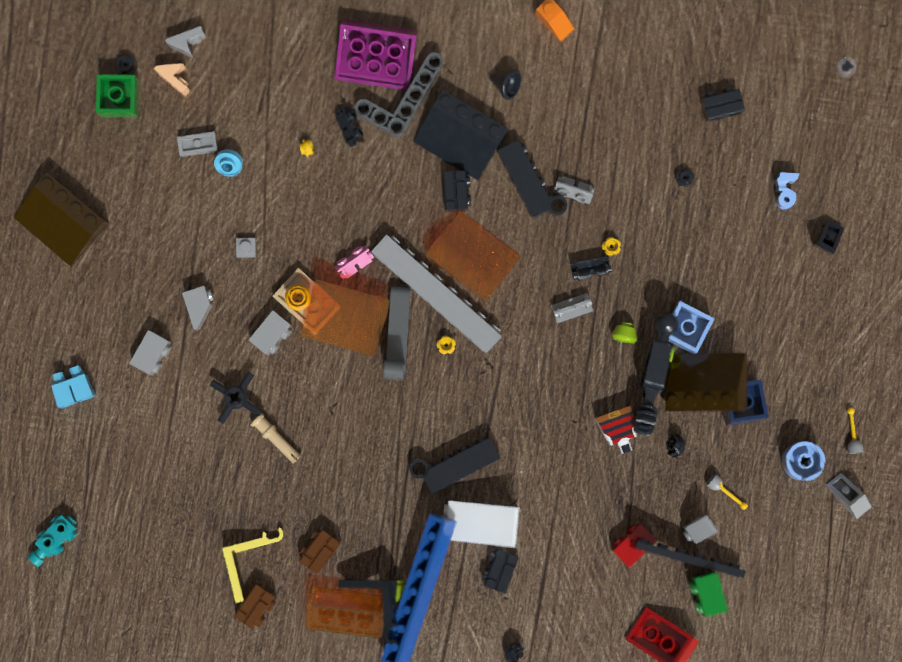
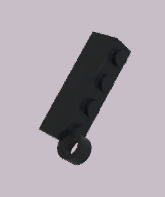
[497,140,567,220]
[409,436,500,494]

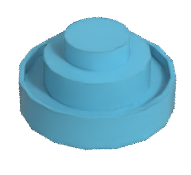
[214,149,243,177]

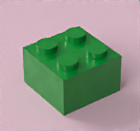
[96,75,139,117]
[688,571,728,617]

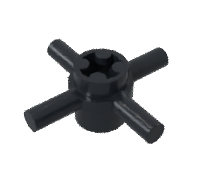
[209,371,262,424]

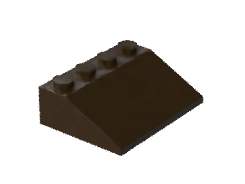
[14,172,109,267]
[665,353,747,412]

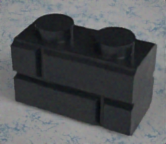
[700,87,745,123]
[443,171,471,213]
[482,549,519,594]

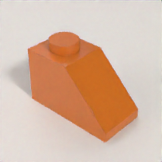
[535,0,574,42]

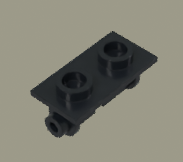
[335,107,365,147]
[571,255,612,281]

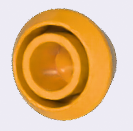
[285,284,311,311]

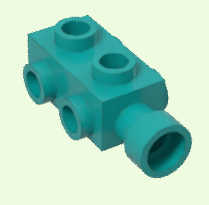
[27,515,78,567]

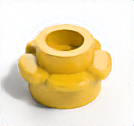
[299,139,314,157]
[602,237,621,256]
[437,336,456,354]

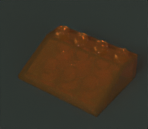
[425,212,521,303]
[300,279,391,356]

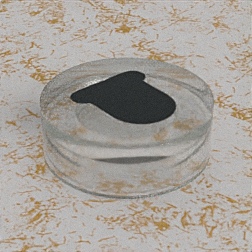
[836,57,857,77]

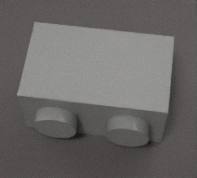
[249,311,292,356]
[129,330,171,376]

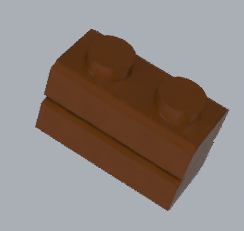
[298,529,341,574]
[234,583,276,629]

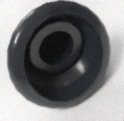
[489,69,522,100]

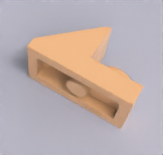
[154,64,190,97]

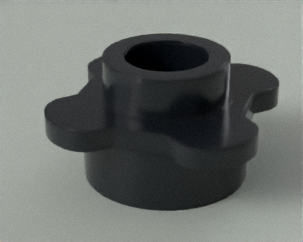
[116,55,136,75]

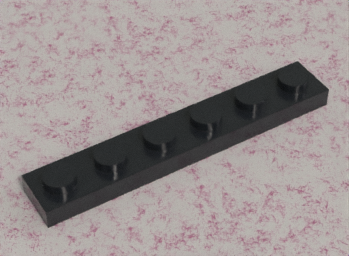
[630,538,746,578]

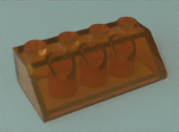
[306,586,384,639]

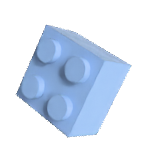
[669,301,714,354]

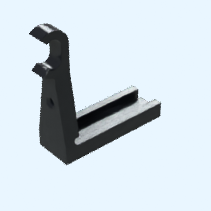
[338,578,399,644]

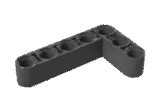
[355,52,443,138]
[384,286,411,381]

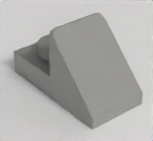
[165,26,206,58]

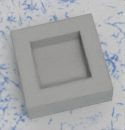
[236,238,256,258]

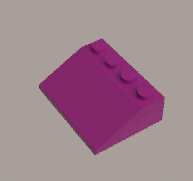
[335,19,418,90]

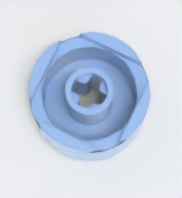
[782,442,825,481]

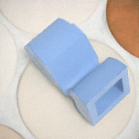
[774,172,799,210]

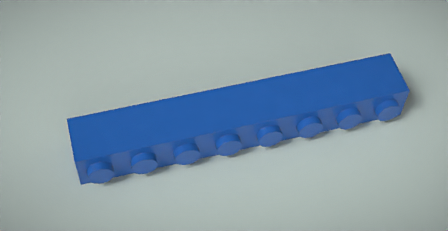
[380,514,457,662]

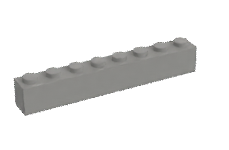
[371,235,502,354]

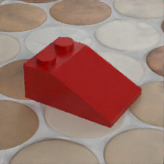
[625,607,699,662]

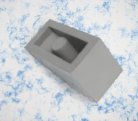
[182,286,214,331]
[827,473,872,519]
[683,514,718,544]

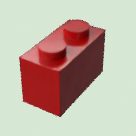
[612,524,657,568]

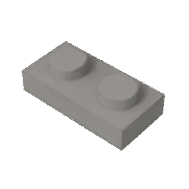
[177,131,218,157]

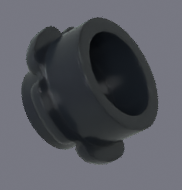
[676,168,694,187]

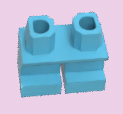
[51,365,96,408]

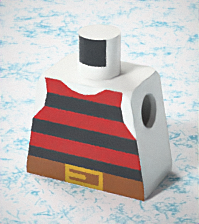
[595,406,636,454]

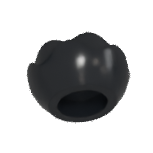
[666,433,686,458]
[504,642,525,662]

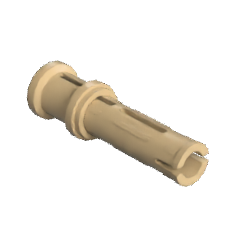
[251,413,302,464]

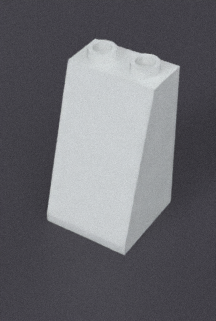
[443,500,519,547]

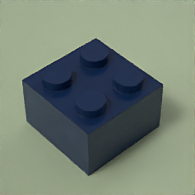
[723,379,769,426]

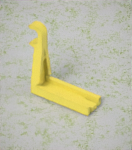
[222,528,283,603]

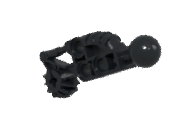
[633,312,679,436]

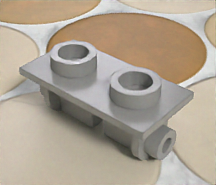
[553,176,595,204]
[551,293,593,323]

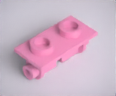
[334,245,374,279]

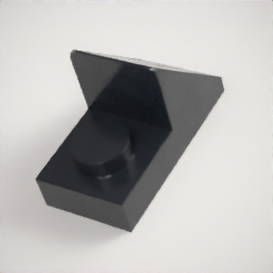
[813,219,845,254]

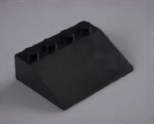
[414,90,508,181]

